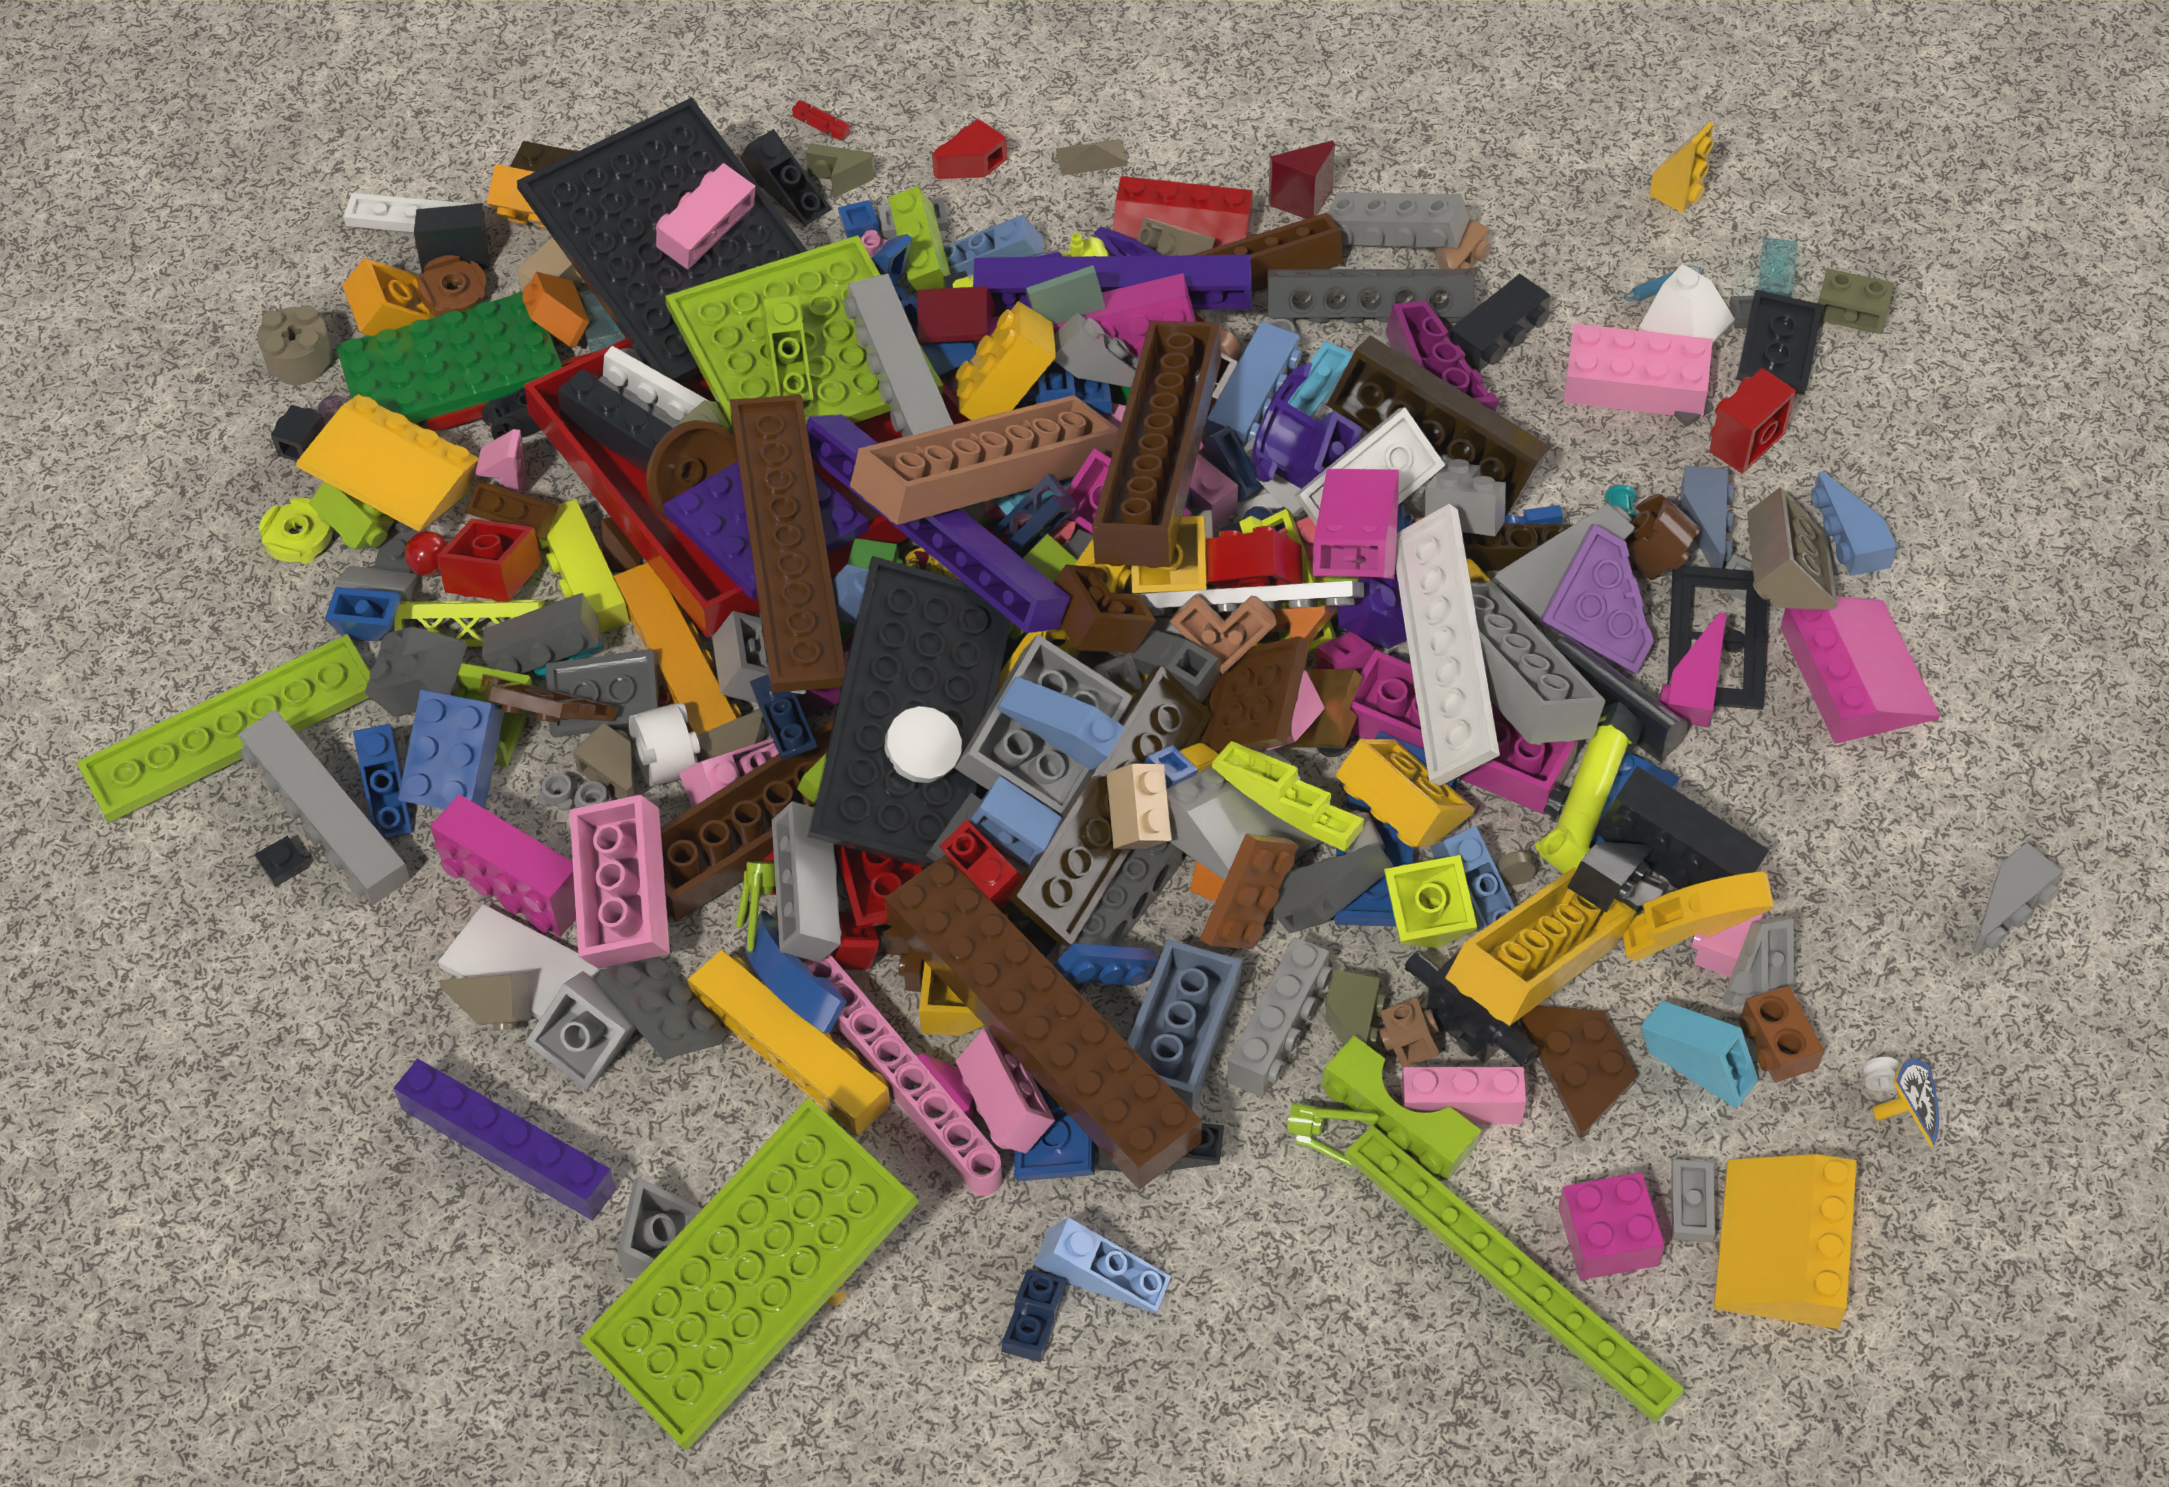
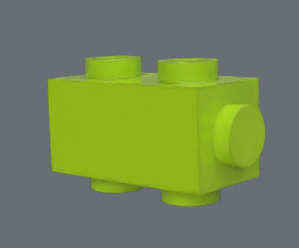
[309,481,394,550]

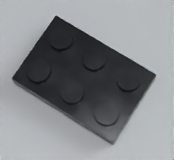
[1736,290,1823,395]

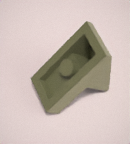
[806,143,875,198]

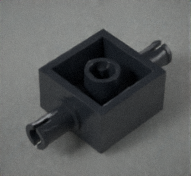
[1404,950,1539,1067]

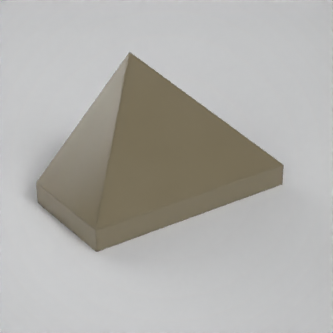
[1056,139,1126,176]
[695,710,766,763]

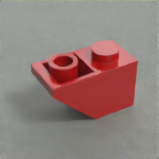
[932,118,1008,179]
[939,819,1022,910]

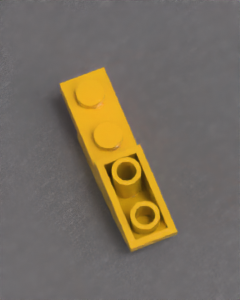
[1623,871,1774,961]

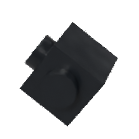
[271,404,325,462]

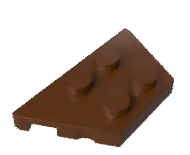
[480,674,618,723]
[1519,1005,1638,1139]

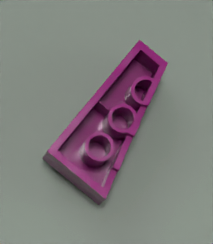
[1385,300,1499,412]

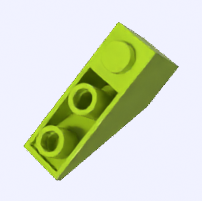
[761,295,814,402]

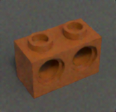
[1739,985,1824,1083]

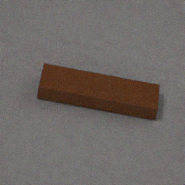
[465,480,559,540]

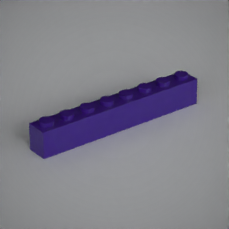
[973,255,1251,312]

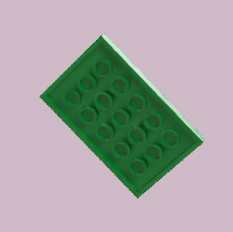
[335,292,562,423]

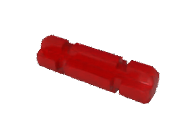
[792,100,850,141]

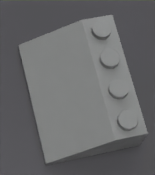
[954,635,1133,816]
[1166,749,1323,880]

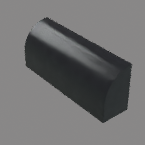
[1552,636,1687,763]

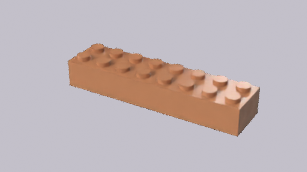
[850,395,1119,525]

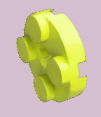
[259,498,333,564]

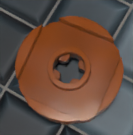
[418,255,487,317]

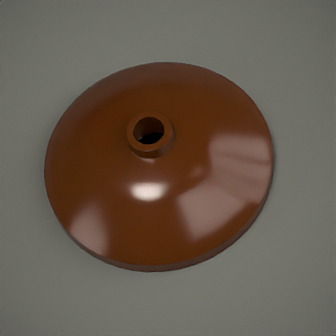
[646,420,737,523]

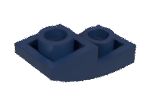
[1001,1269,1066,1363]

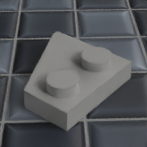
[1723,916,1794,1006]

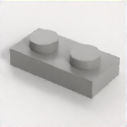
[1671,1159,1715,1242]

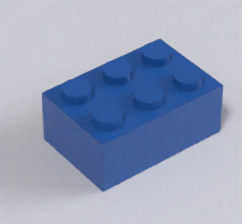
[398,689,504,810]

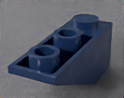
[750,674,817,760]

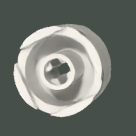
[629,702,700,787]

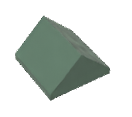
[1026,265,1106,326]

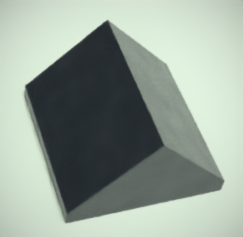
[414,203,490,274]

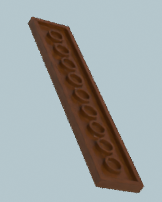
[730,395,846,693]

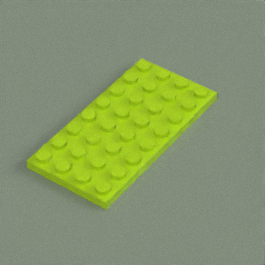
[579,1097,920,1450]

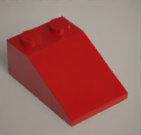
[834,844,922,930]

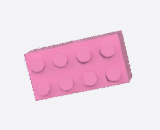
[1564,324,1713,419]
[569,795,670,969]

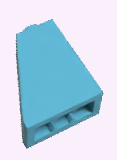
[1640,1000,1759,1108]

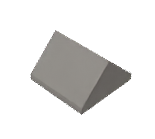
[617,1177,702,1279]

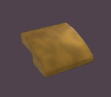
[1284,669,1363,748]

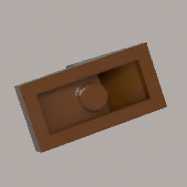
[880,927,925,992]

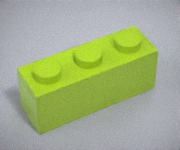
[888,185,951,292]

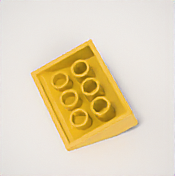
[296,394,479,532]
[1714,1154,1857,1329]

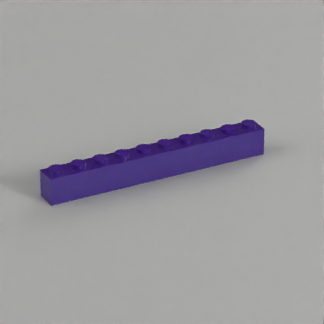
[806,414,1070,633]

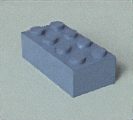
[1127,939,1242,1111]

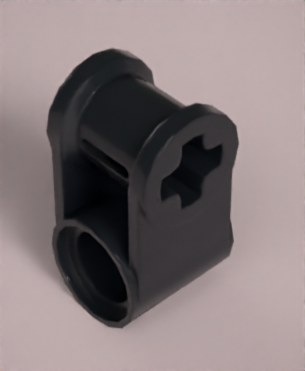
[481,387,541,440]

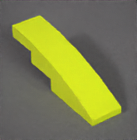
[1212,741,1364,852]

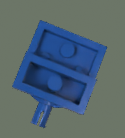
[1019,361,1112,415]

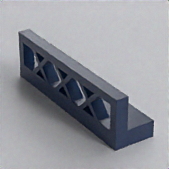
[990,474,1078,558]

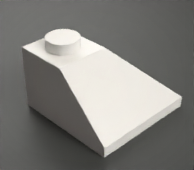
[1639,264,1734,345]

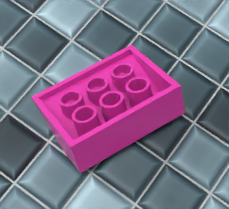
[1780,596,1940,744]

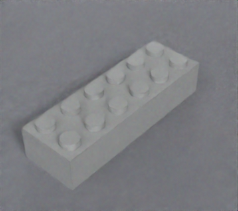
[1470,581,1605,745]

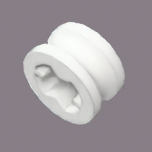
[1863,1057,1899,1091]

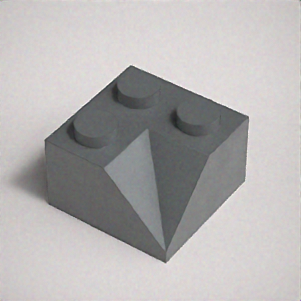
[364,627,468,717]

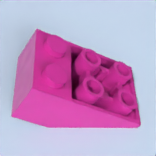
[1313,469,1399,580]

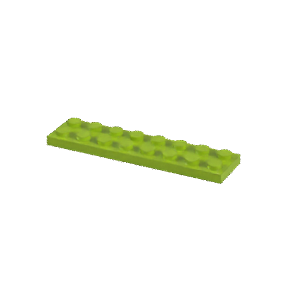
[76,634,370,823]

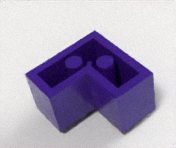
[1337,566,1407,649]

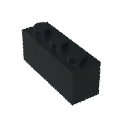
[1449,273,1550,372]

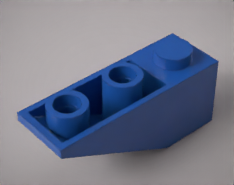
[353,723,412,839]

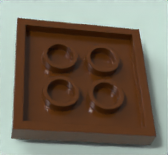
[1199,636,1310,754]

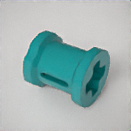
[1604,485,1637,520]

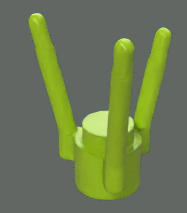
[736,861,776,952]
[1287,1102,1379,1167]

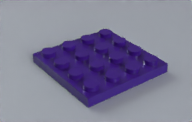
[663,462,868,600]

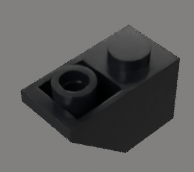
[1567,842,1652,913]

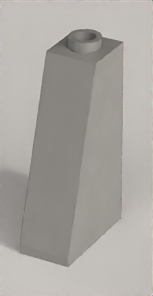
[1490,504,1635,629]

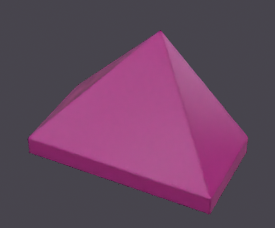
[917,1053,975,1121]

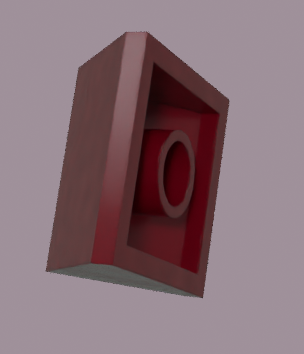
[1268,140,1335,219]
[918,286,995,343]

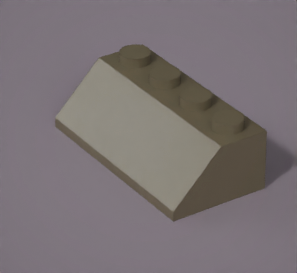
[1747,487,1838,610]

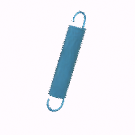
[1623,265,1701,301]

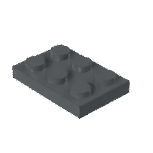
[546,649,661,738]
[595,956,727,1060]

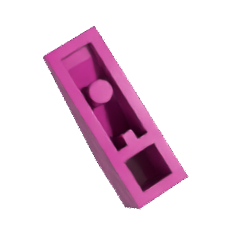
[1659,612,1726,727]

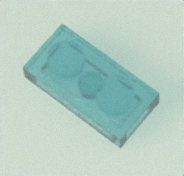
[1757,237,1797,297]

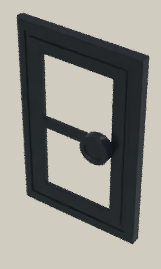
[1667,565,1767,710]

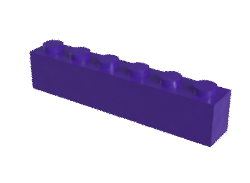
[393,1058,616,1221]

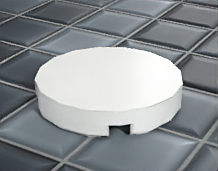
[885,706,962,783]

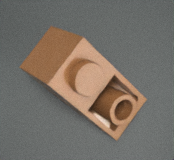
[1435,219,1490,270]

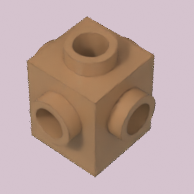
[1379,997,1440,1068]

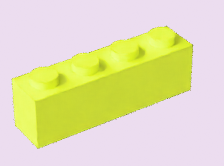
[537,499,630,634]

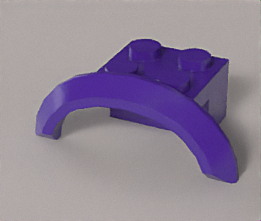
[1252,362,1362,489]

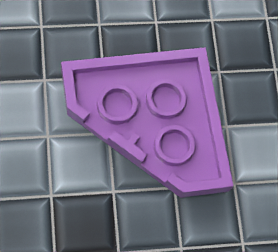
[1539,524,1654,674]

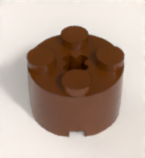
[1624,494,1700,580]

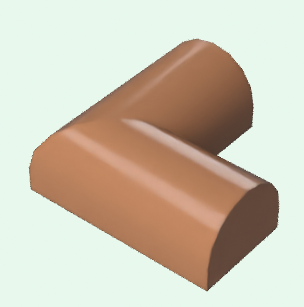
[1170,594,1276,674]

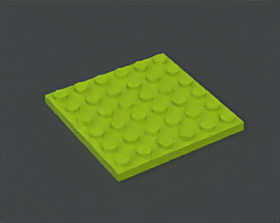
[666,235,943,429]

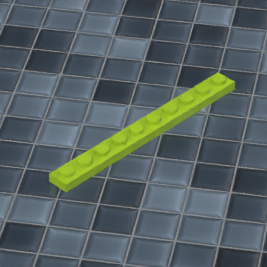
[1345,1125,1685,1424]

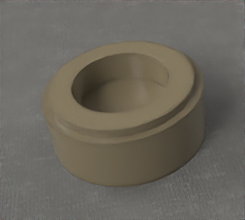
[1495,852,1535,886]

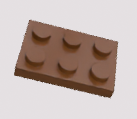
[1200,834,1299,949]

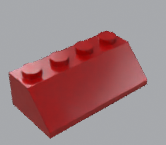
[1112,176,1253,248]

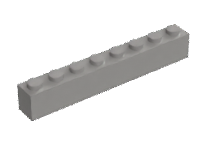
[843,274,986,522]

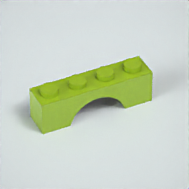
[1320,1035,1481,1180]

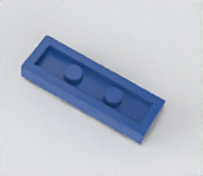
[1053,943,1159,986]

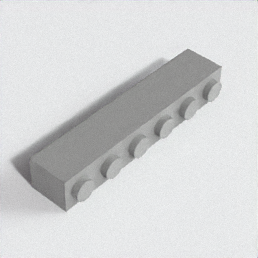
[238,709,410,906]

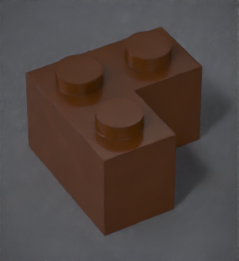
[1054,565,1156,653]

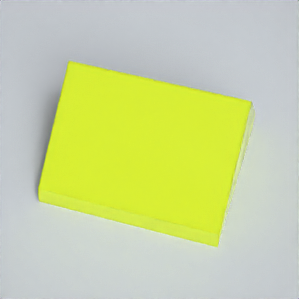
[1384,855,1477,948]

